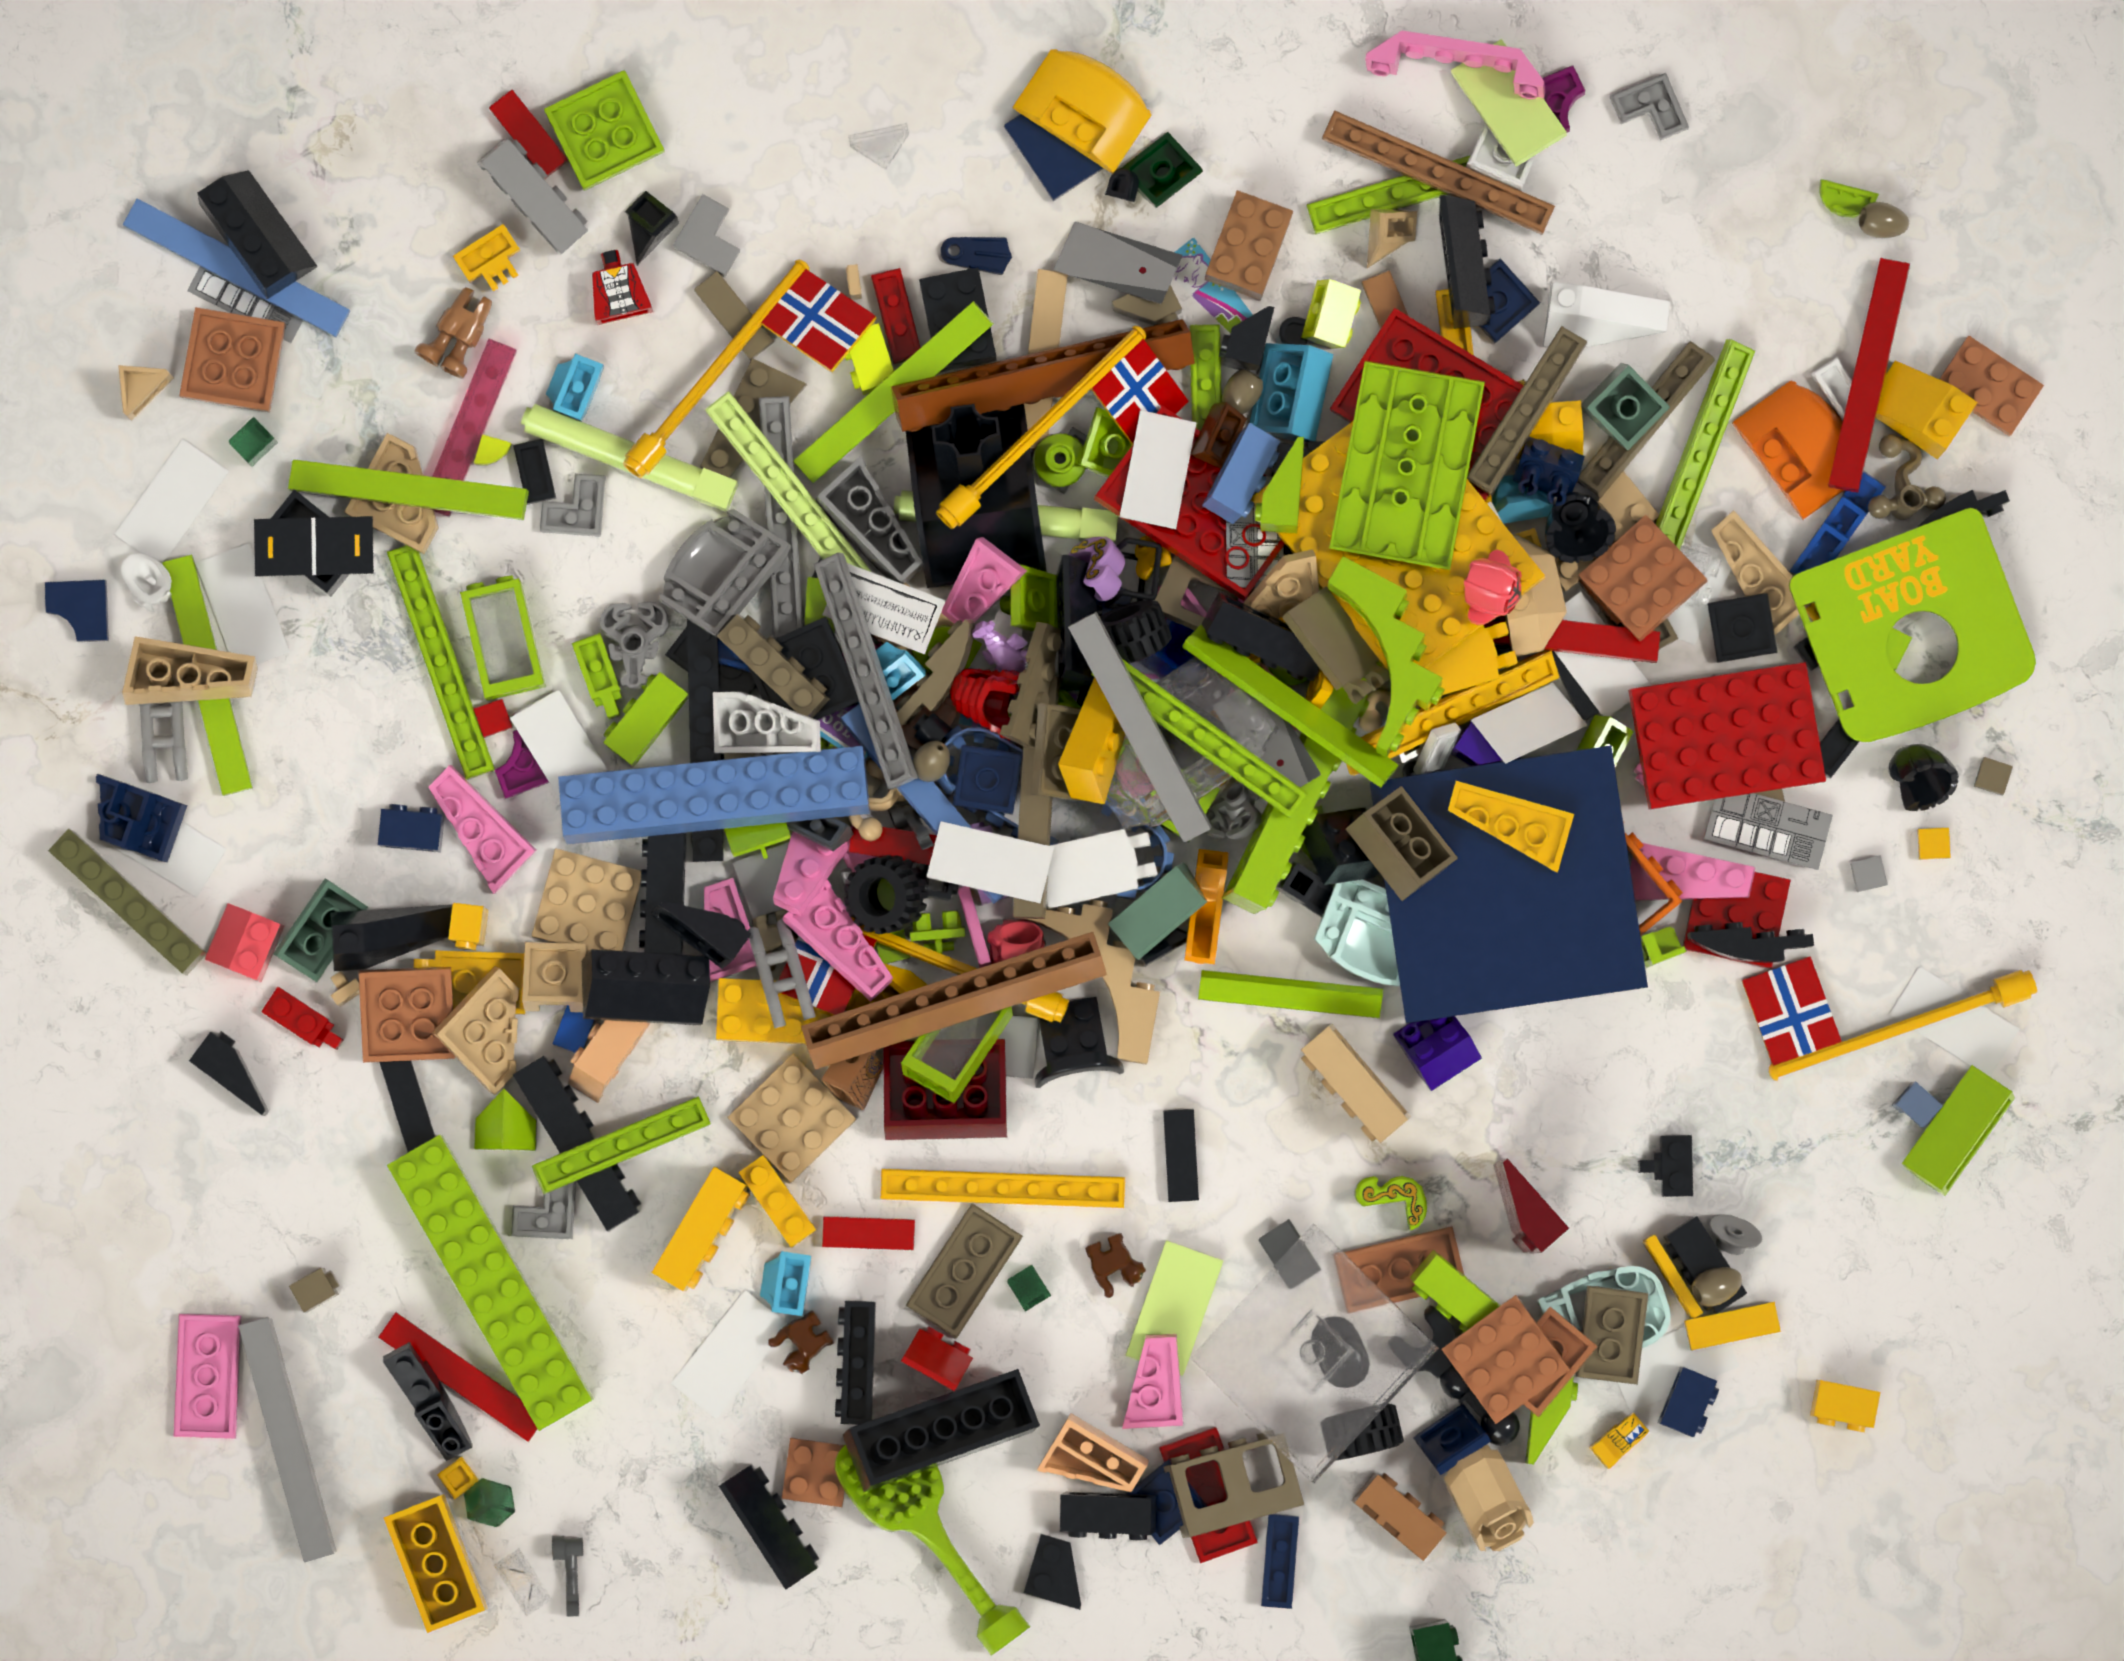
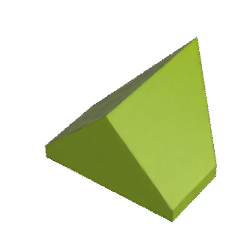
[474,1088,537,1151]

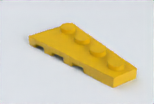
[1448,781,1574,873]

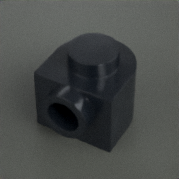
[913,713,952,745]

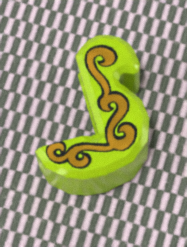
[1354,1176,1427,1231]

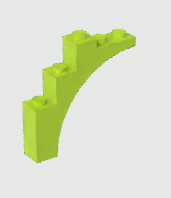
[1328,556,1445,757]

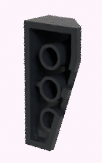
[330,904,453,972]

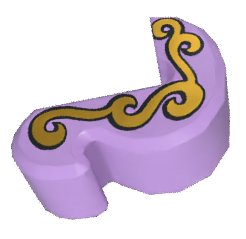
[1068,536,1125,601]

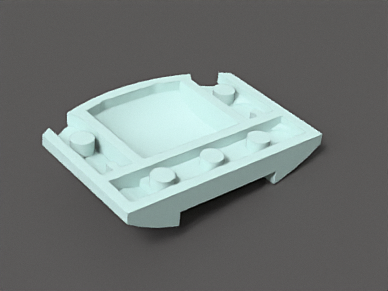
[1314,879,1400,986]

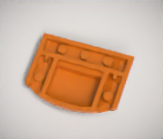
[1732,381,1844,520]

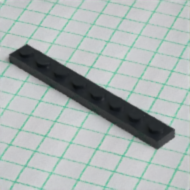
[687,619,724,862]

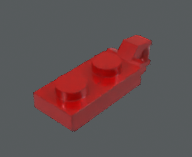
[261,987,343,1050]

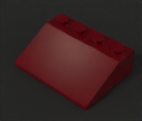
[883,1039,1007,1140]
[1493,1158,1569,1254]

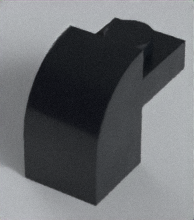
[1276,861,1333,918]

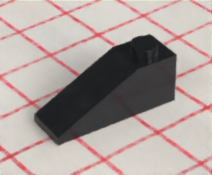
[650,901,751,969]
[189,1031,269,1116]

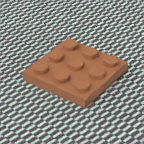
[179,307,286,413]
[1578,515,1708,642]
[359,967,455,1063]
[1441,1295,1571,1424]

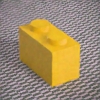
[448,903,489,951]
[1810,1380,1881,1433]

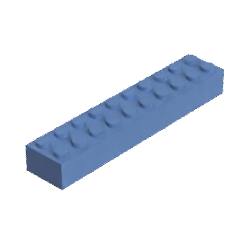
[558,746,870,845]

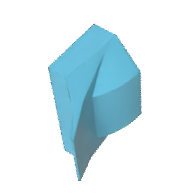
[546,353,604,422]
[1491,474,1553,524]
[876,642,927,701]
[760,1251,812,1316]

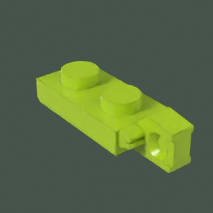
[572,633,622,720]

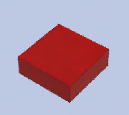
[474,699,513,738]

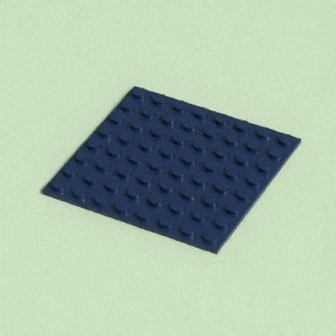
[1370,745,1648,1023]

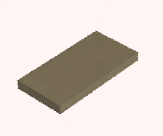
[906,1203,1023,1339]

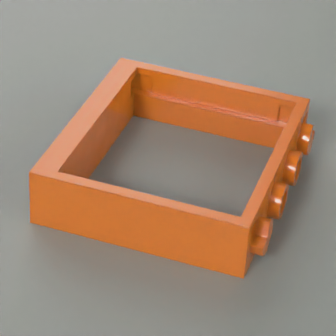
[1623,821,1683,936]

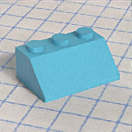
[1250,343,1333,442]

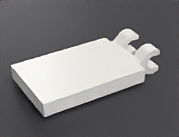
[1047,829,1157,909]

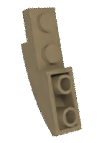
[896,619,976,725]

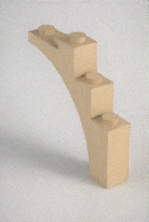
[1025,900,1160,1065]

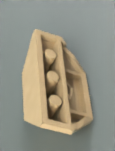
[1504,535,1567,657]

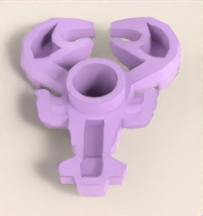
[972,620,1055,695]

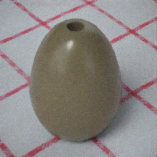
[1859,202,1909,238]
[1221,369,1263,414]
[912,741,950,782]
[1692,1267,1742,1306]

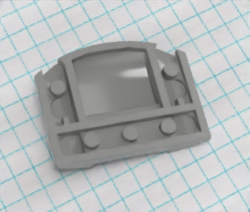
[659,509,791,637]

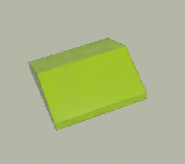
[1078,407,1132,478]

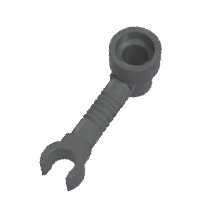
[888,803,934,850]
[552,1535,583,1617]

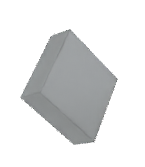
[1850,855,1888,892]

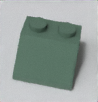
[1581,363,1670,450]

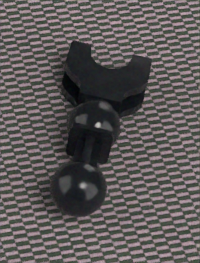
[1389,1305,1520,1446]

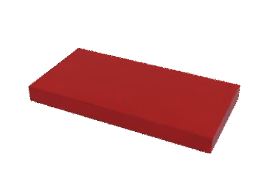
[1159,1427,1258,1564]

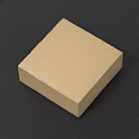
[846,264,862,300]

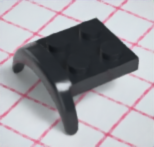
[1035,997,1124,1088]

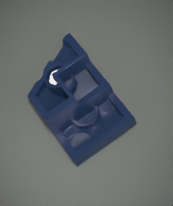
[96,774,188,863]

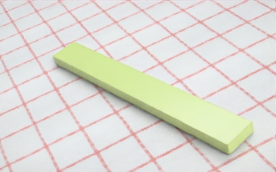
[705,391,871,572]

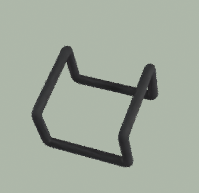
[1105,537,1162,609]

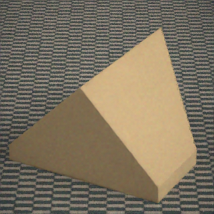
[1367,209,1417,268]
[118,365,174,421]

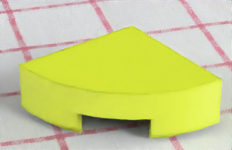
[474,434,512,466]

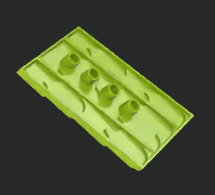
[1329,361,1485,570]

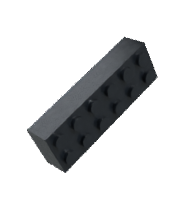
[843,1369,1040,1492]

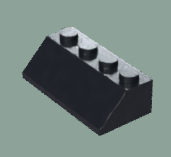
[197,170,317,299]
[1439,195,1495,329]
[1056,555,1102,690]
[581,949,710,1026]
[719,1464,820,1590]

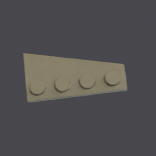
[700,358,807,478]
[1000,622,1061,748]

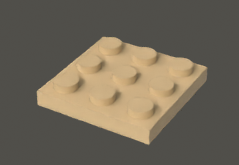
[532,848,641,952]
[727,1054,857,1183]

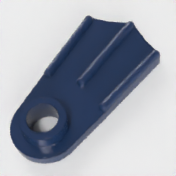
[941,237,1012,275]

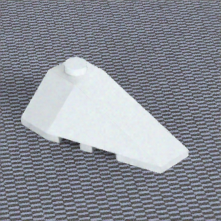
[1543,282,1670,348]
[713,692,821,753]

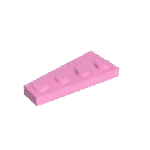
[428,765,537,894]
[1630,843,1756,901]
[783,879,893,1002]

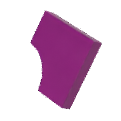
[1542,65,1585,133]
[495,730,549,799]

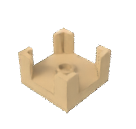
[522,942,588,1012]

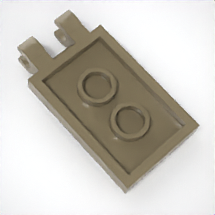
[1282,586,1390,704]

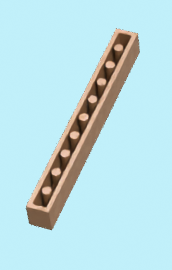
[801,932,1107,1070]

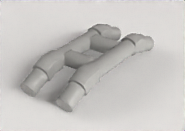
[139,701,188,783]
[748,919,816,1028]

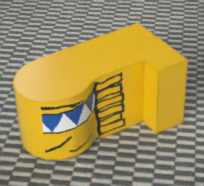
[1589,1412,1649,1469]

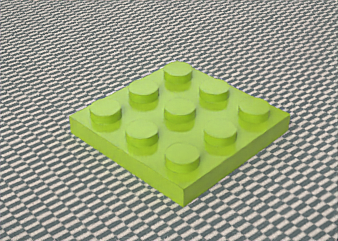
[544,70,665,191]

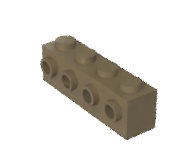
[717,614,830,718]

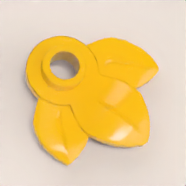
[1135,536,1172,581]

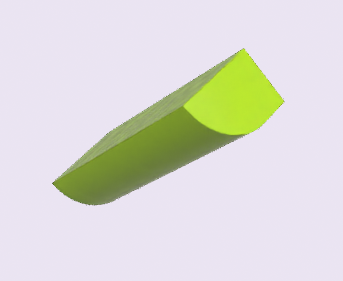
[1902,1065,2015,1196]

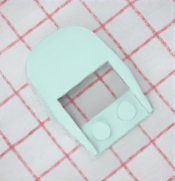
[1537,1266,1671,1348]

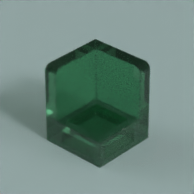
[229,417,278,467]
[1007,1265,1051,1312]
[464,1478,515,1527]

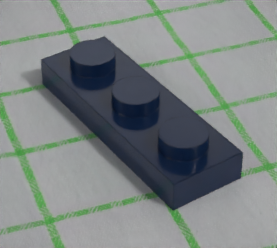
[1261,1514,1299,1609]

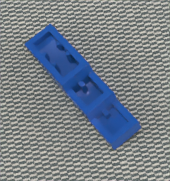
[1790,471,1886,575]

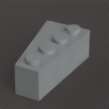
[816,456,923,584]

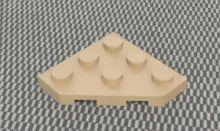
[344,433,439,554]
[1233,549,1319,646]
[432,966,519,1095]

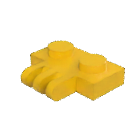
[453,224,521,292]

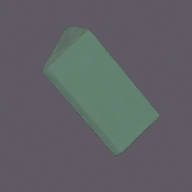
[1108,862,1207,960]
[273,878,368,982]

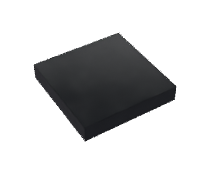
[1707,593,1778,663]

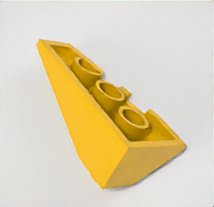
[1516,400,1583,459]

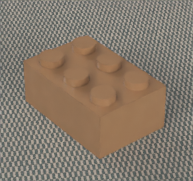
[1205,190,1293,301]

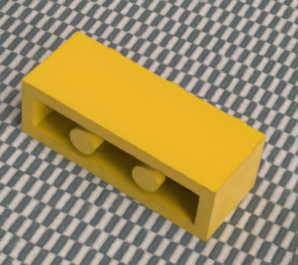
[738,1155,817,1248]

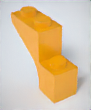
[1184,849,1229,965]

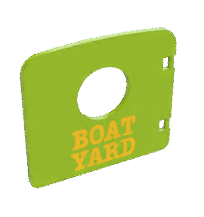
[1789,508,2036,742]

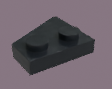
[1023,1534,1081,1610]

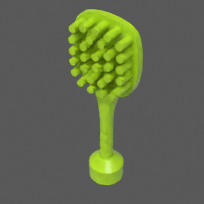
[834,1444,1030,1656]

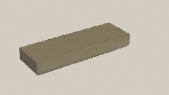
[694,271,774,361]

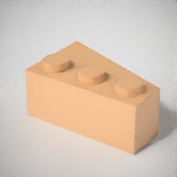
[568,1020,650,1103]
[1037,1413,1149,1492]

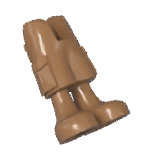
[414,287,492,379]

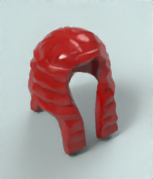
[950,668,1020,740]

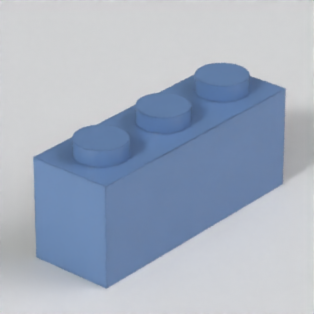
[1202,423,1280,524]

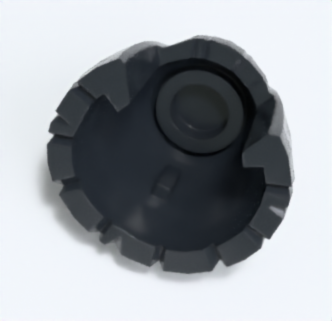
[1545,492,1616,563]
[1888,744,1959,811]

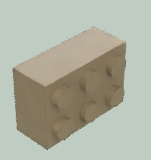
[1346,786,1458,901]

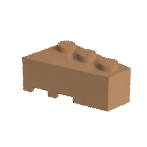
[1351,1472,1447,1561]

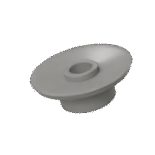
[1710,1215,1762,1255]

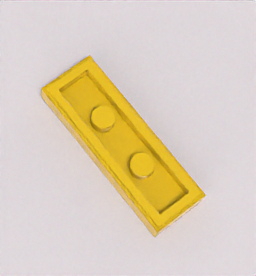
[1642,1234,1703,1318]
[1684,1302,1781,1351]

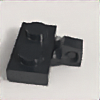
[1638,1135,1693,1197]

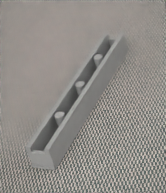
[238,1317,336,1562]

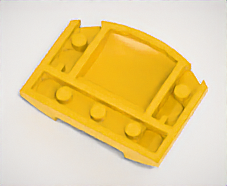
[1012,49,1152,174]

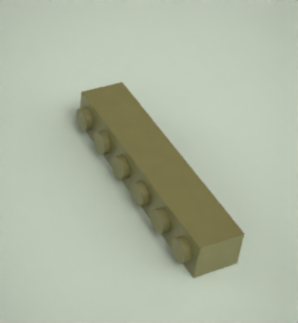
[48,828,207,975]

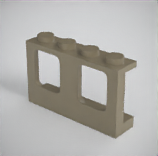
[1155,555,1238,630]
[1163,1430,1304,1538]

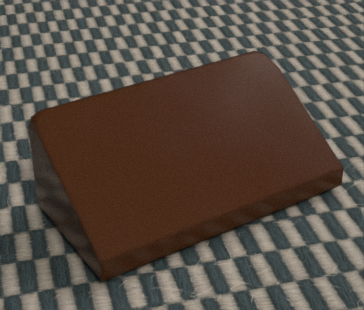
[1191,402,1247,469]

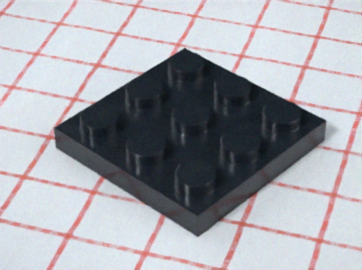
[748,617,859,720]

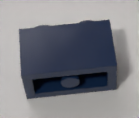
[377,804,445,853]
[1657,1366,1719,1438]

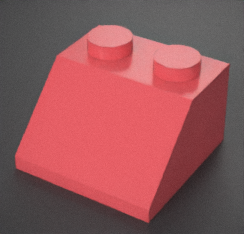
[205,903,285,982]

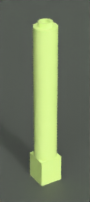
[521,404,738,512]
[893,490,1118,543]

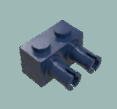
[1512,436,1585,506]

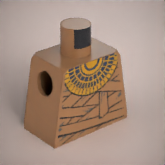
[821,1050,883,1111]

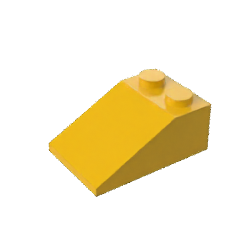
[1876,360,1978,460]

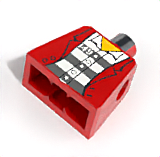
[592,250,653,325]

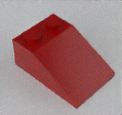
[901,1326,973,1391]

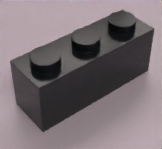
[1663,1216,1747,1313]
[1060,1491,1156,1540]

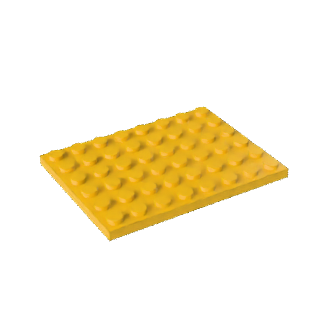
[1251,420,1545,670]

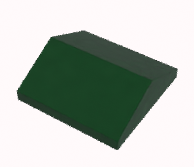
[1122,132,1203,208]

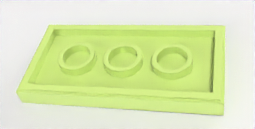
[1451,39,1567,167]
[1125,1240,1223,1376]

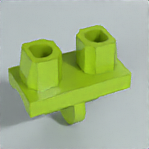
[910,910,965,954]

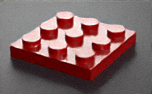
[1682,872,1791,969]

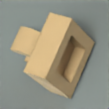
[331,971,360,1007]

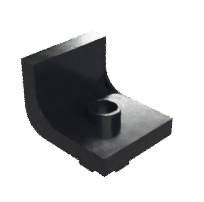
[906,404,1047,588]

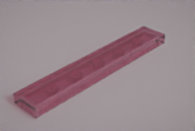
[432,338,517,518]

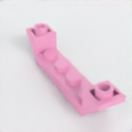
[1365,31,1545,99]

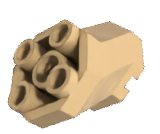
[1444,1445,1534,1551]

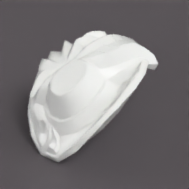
[121,553,172,612]

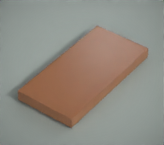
[1334,1226,1464,1314]

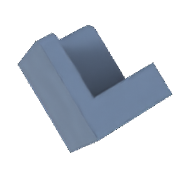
[1892,1081,1943,1127]

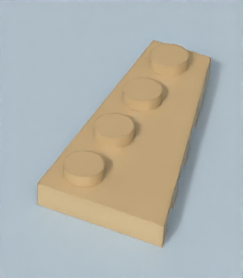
[1555,471,1659,592]
[1711,511,1811,635]

